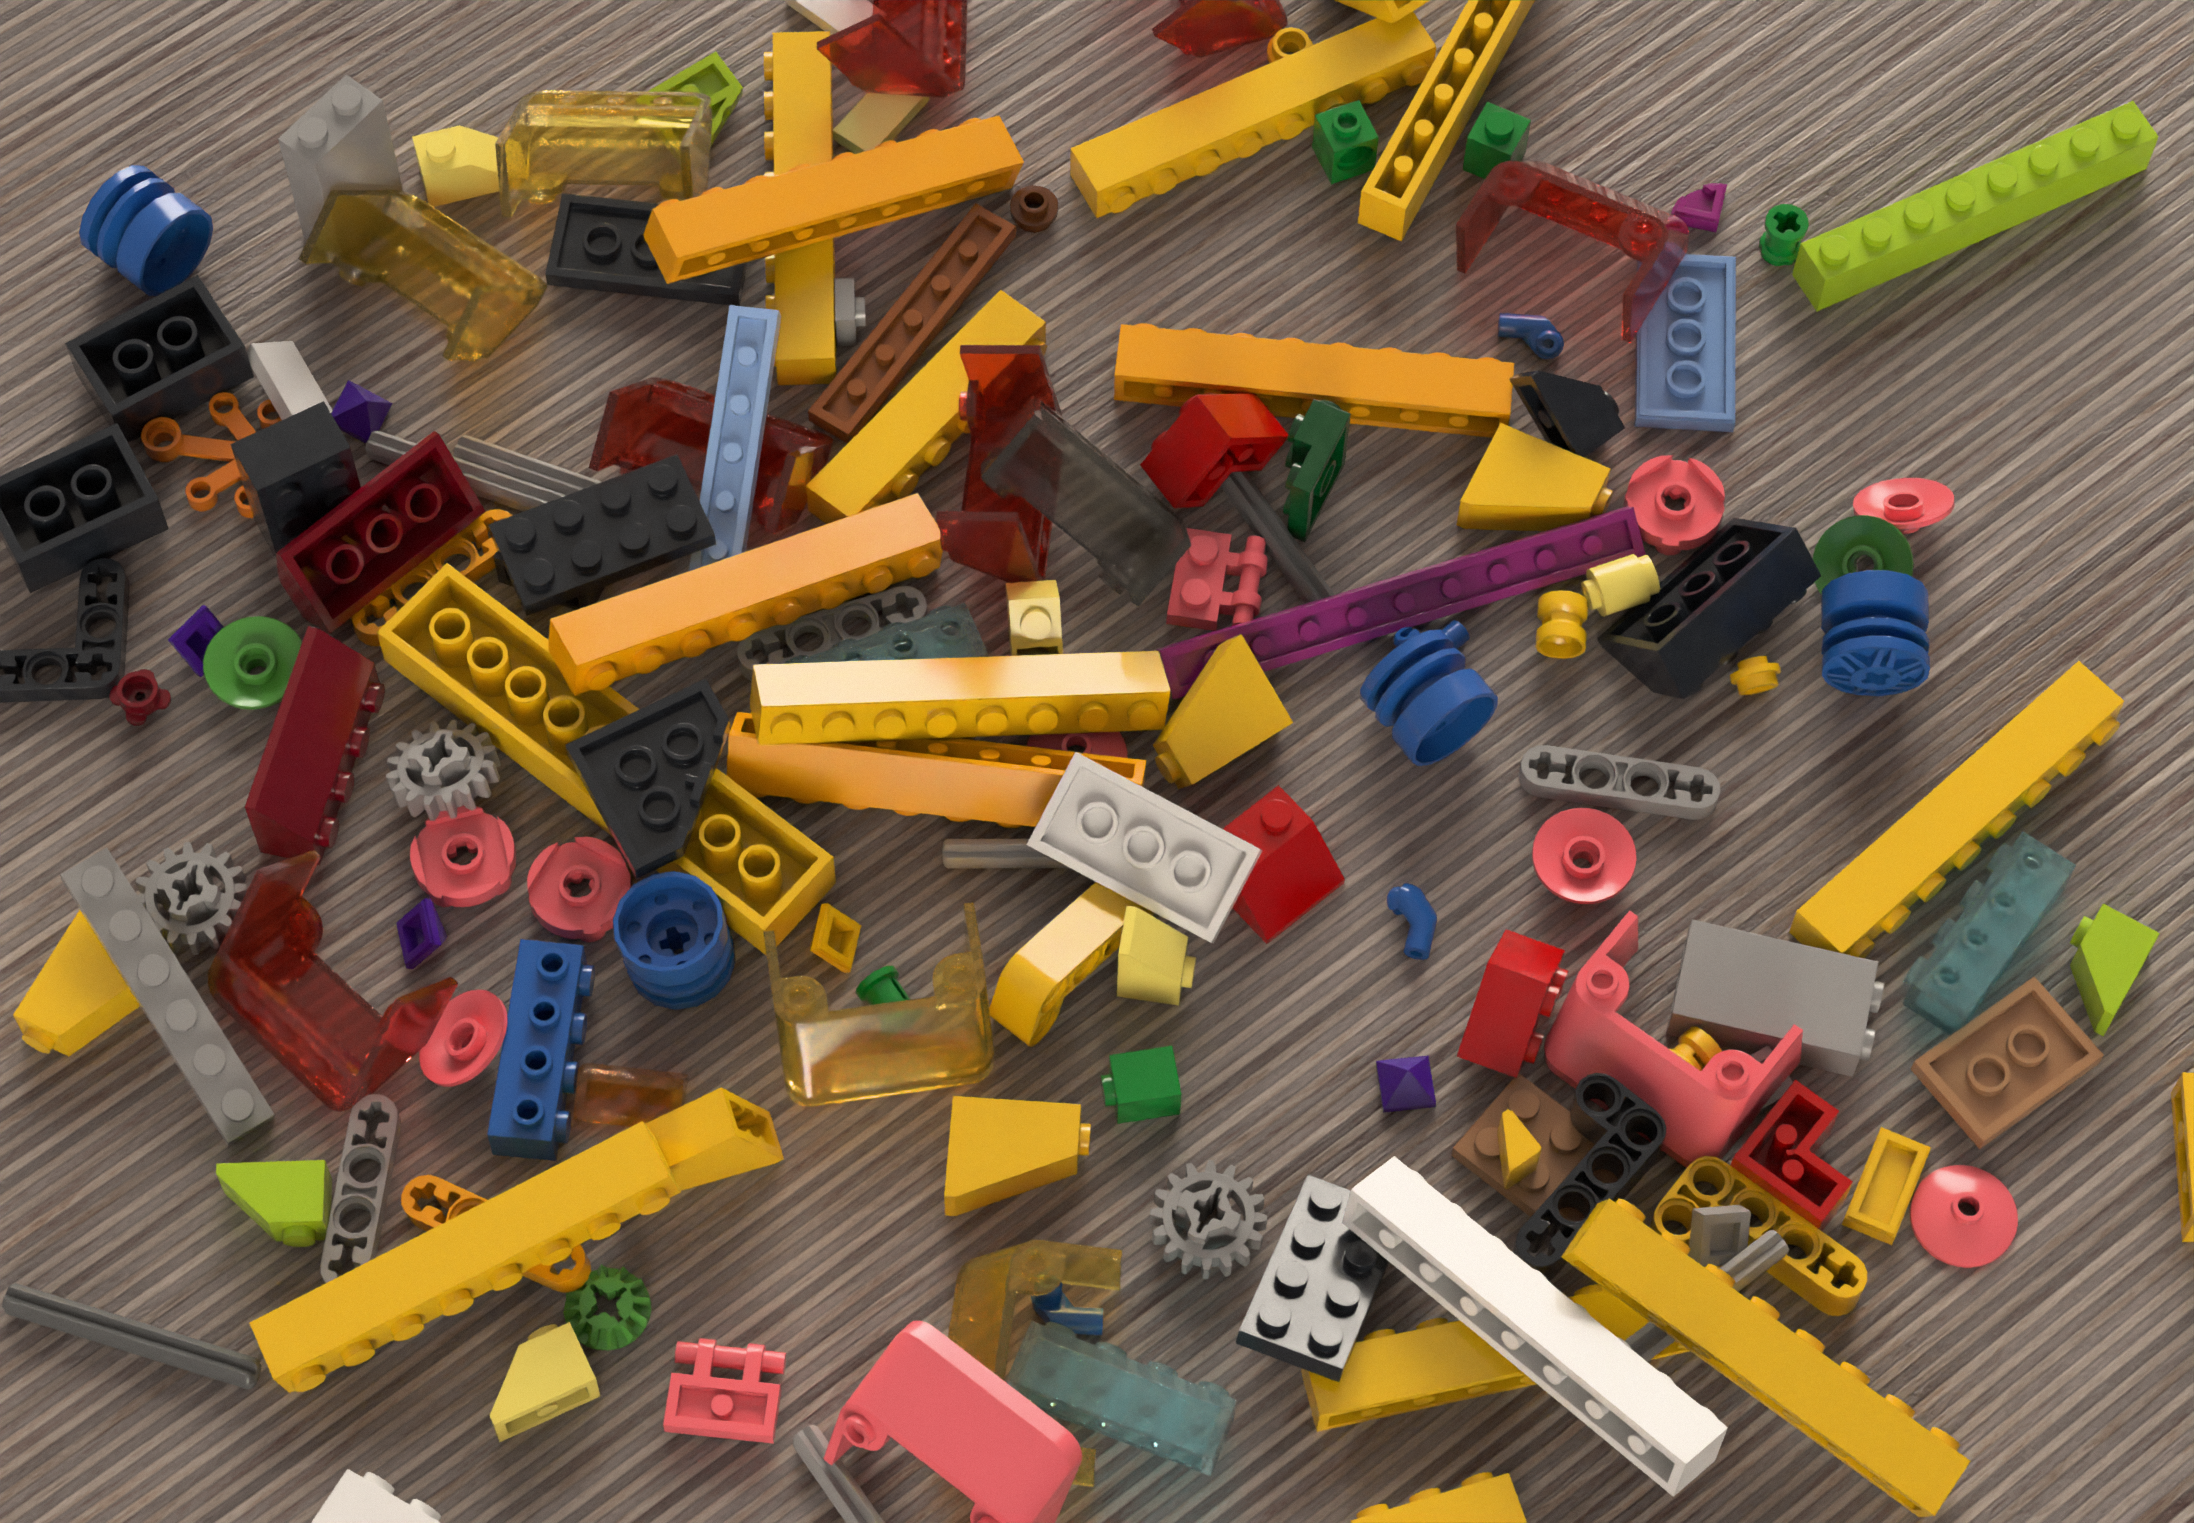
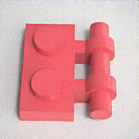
[1166,527,1268,631]
[663,1338,786,1444]

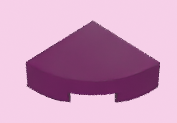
[1669,183,1727,233]

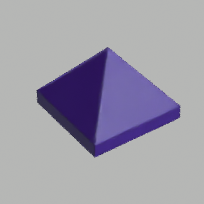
[331,380,393,443]
[168,605,224,677]
[396,898,448,969]
[1376,1055,1436,1113]

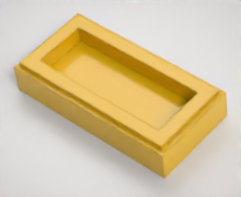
[1841,1127,1931,1245]

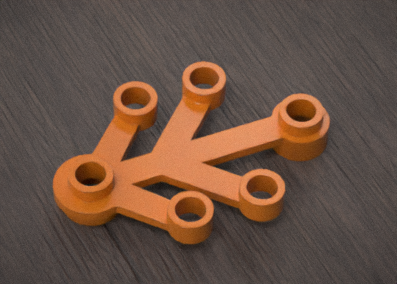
[141,392,282,518]

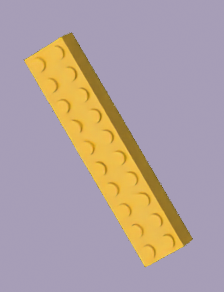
[377,563,836,957]

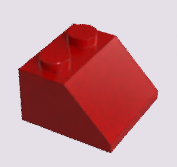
[1223,785,1345,944]

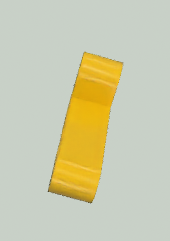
[988,882,1154,1047]
[1650,1156,1867,1316]

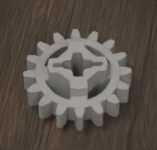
[386,720,501,821]
[135,842,251,955]
[1150,1160,1267,1279]

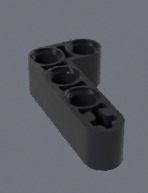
[1513,1073,1666,1281]

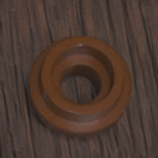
[1010,185,1058,233]

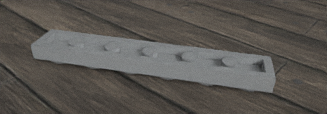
[60,848,275,1146]

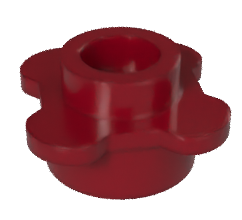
[109,669,171,726]

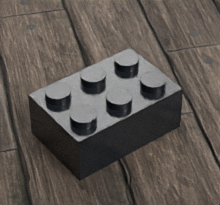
[65,275,254,443]
[231,401,361,560]
[0,423,169,593]

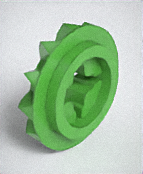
[563,1264,651,1351]

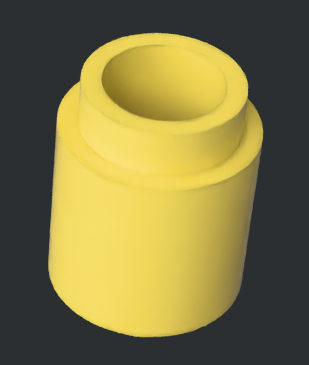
[1581,554,1660,617]

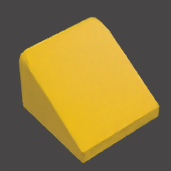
[1497,1109,1542,1189]

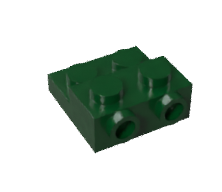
[1283,399,1351,542]

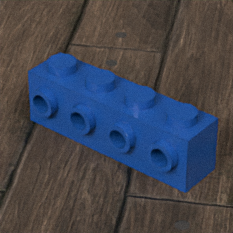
[487,939,595,1161]

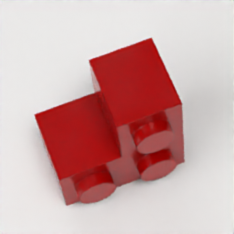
[1140,393,1288,508]
[1456,929,1569,1078]
[1730,1080,1853,1232]

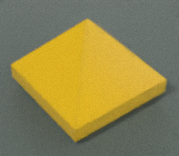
[810,903,861,973]

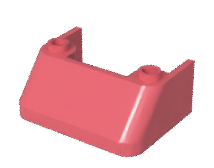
[1544,911,1803,1168]
[823,1321,1082,1523]

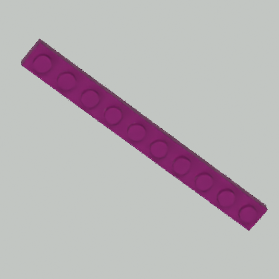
[1156,506,1646,699]

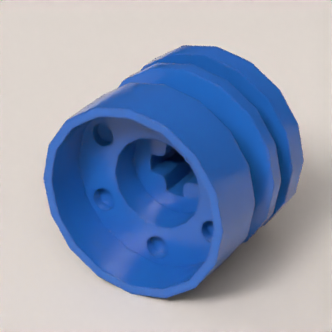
[79,165,213,296]
[1821,570,1930,696]
[1360,629,1498,766]
[613,871,736,1010]

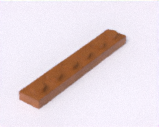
[808,203,1016,444]

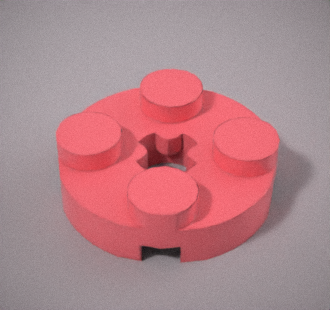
[1623,455,1725,556]
[410,805,516,907]
[527,836,632,942]

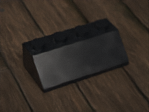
[1597,518,1821,699]

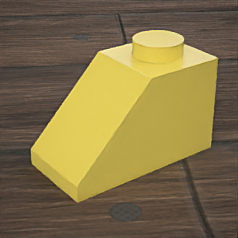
[412,125,524,208]
[1117,906,1196,1006]
[490,1322,601,1442]

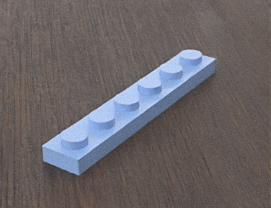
[689,305,781,571]

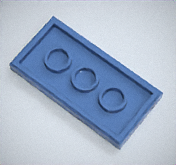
[1635,251,1736,432]

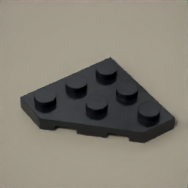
[565,678,730,879]

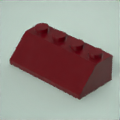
[276,431,486,633]
[244,626,385,865]

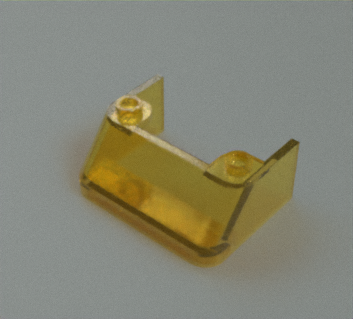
[495,90,712,217]
[298,190,548,362]
[764,902,994,1107]
[948,1240,1122,1487]

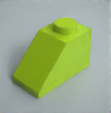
[2070,904,2160,1037]
[216,1160,332,1247]

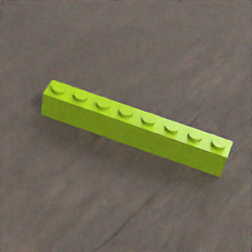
[1792,101,2159,312]

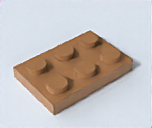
[1911,976,2104,1149]
[1451,1073,1636,1222]

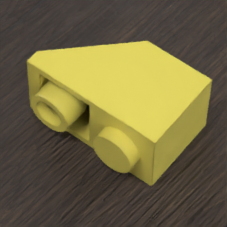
[1005,580,1063,656]

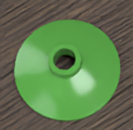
[1812,515,1914,595]
[203,616,302,709]

